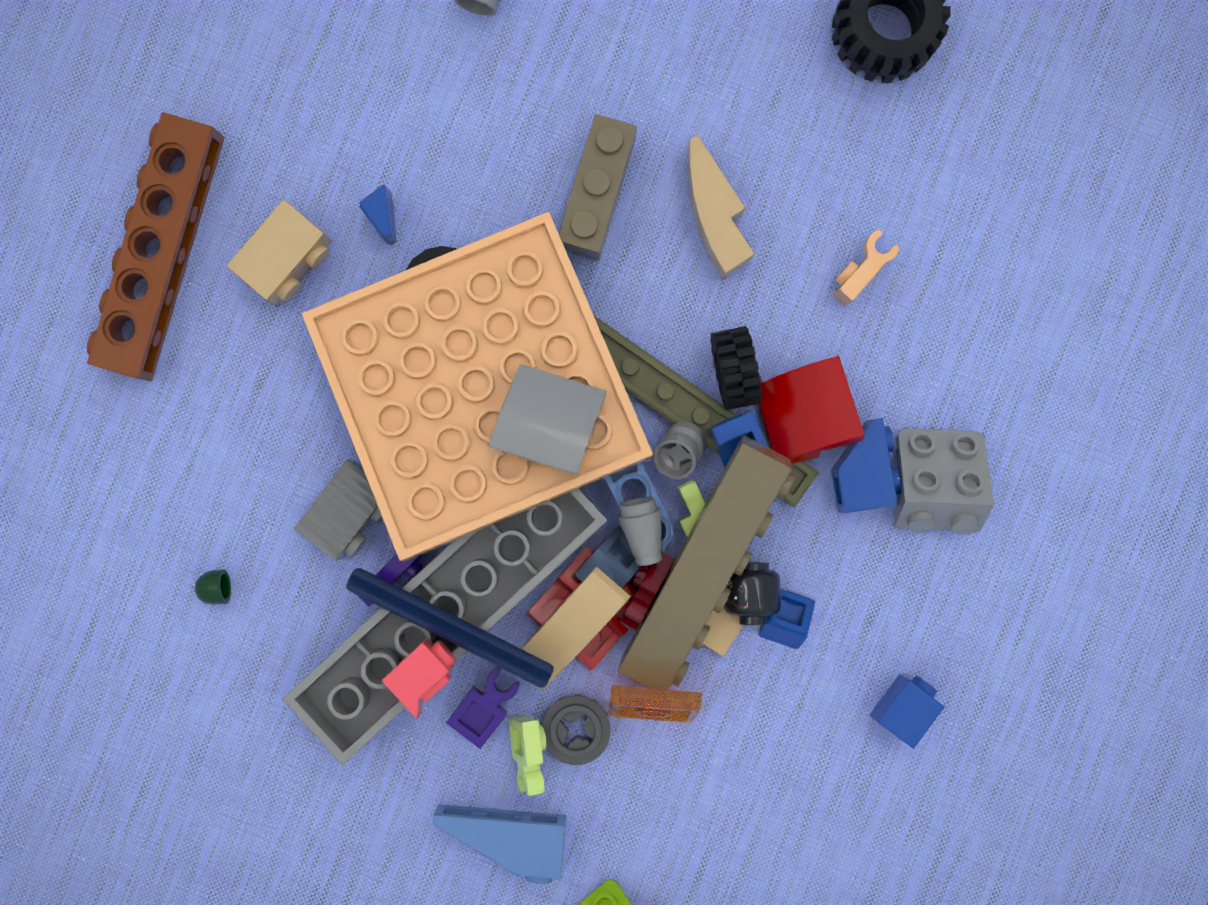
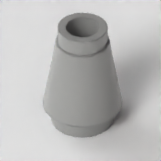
[617,497,662,566]

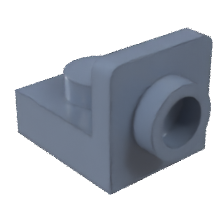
[576,526,640,588]

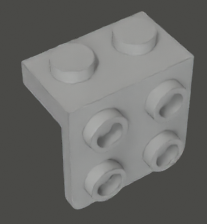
[893,428,994,534]

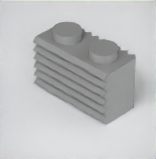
[294,460,383,561]

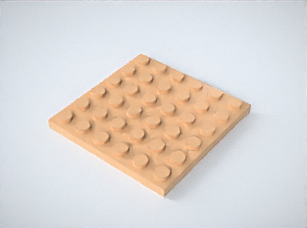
[301,211,653,562]

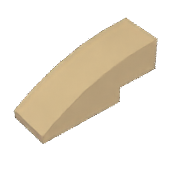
[687,135,755,279]
[521,567,630,690]

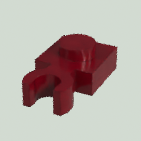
[620,552,675,632]

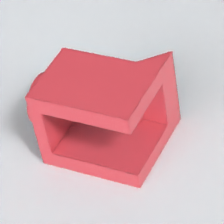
[382,638,457,719]

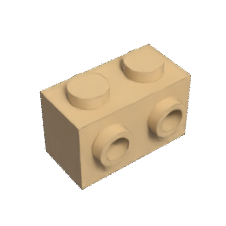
[227,199,332,306]

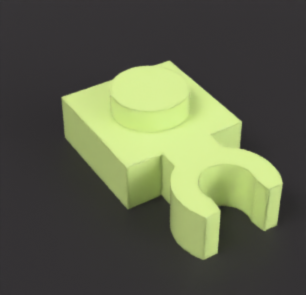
[508,714,546,796]

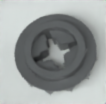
[542,694,610,765]

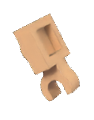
[832,230,900,306]

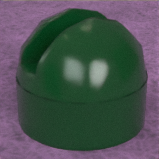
[195,569,231,605]

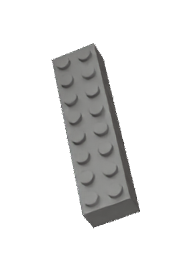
[282,489,608,766]

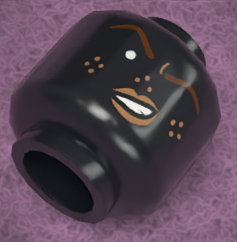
[724,562,781,625]

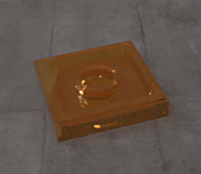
[608,685,702,723]

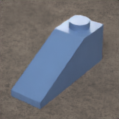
[432,804,566,884]

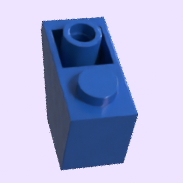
[831,418,901,513]

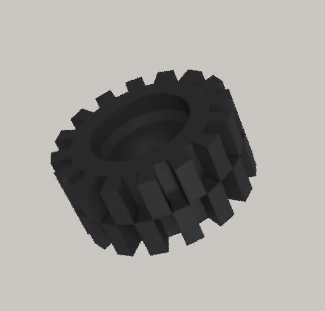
[710,326,762,410]

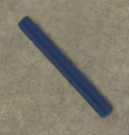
[346,568,554,688]

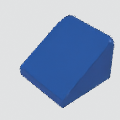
[359,184,397,245]
[758,588,816,649]

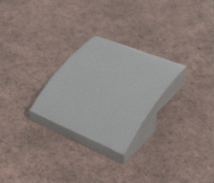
[488,364,607,476]

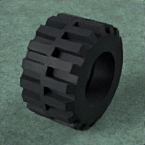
[831,0,951,83]

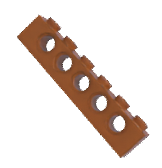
[87,112,225,382]

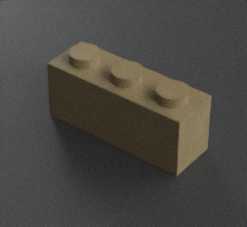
[559,114,637,261]

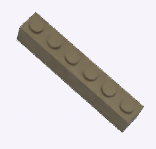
[618,435,795,696]

